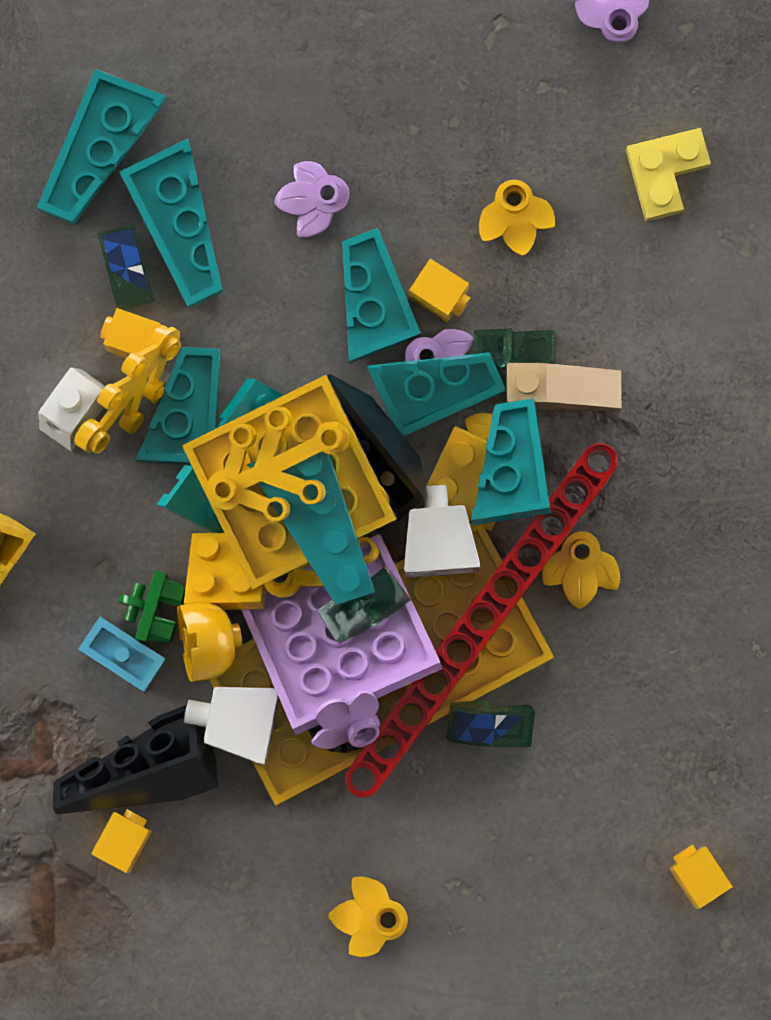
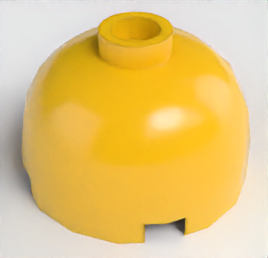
[177,602,242,682]

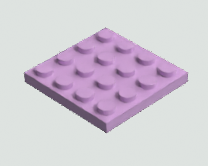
[241,534,443,735]

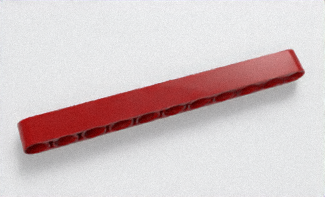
[345,443,618,798]

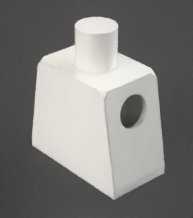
[38,367,105,452]
[404,485,480,579]
[184,687,279,766]

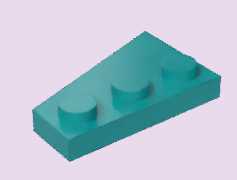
[342,228,421,364]
[135,347,221,465]
[367,352,506,436]
[471,398,551,525]

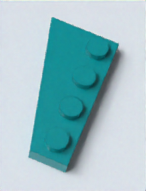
[37,69,167,225]
[120,138,223,309]
[247,452,375,605]

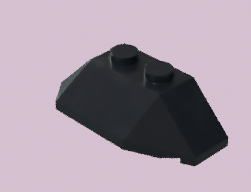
[327,374,428,521]

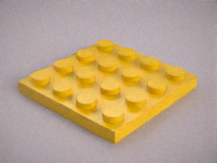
[182,375,397,589]

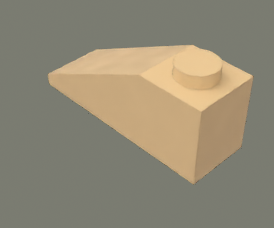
[505,363,622,410]

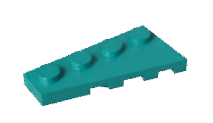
[156,378,283,533]

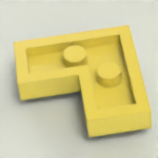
[626,128,711,222]

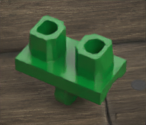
[118,570,186,645]

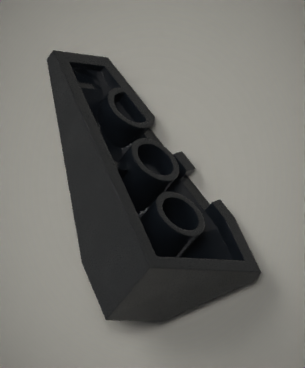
[53,705,218,814]

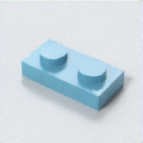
[78,617,166,693]

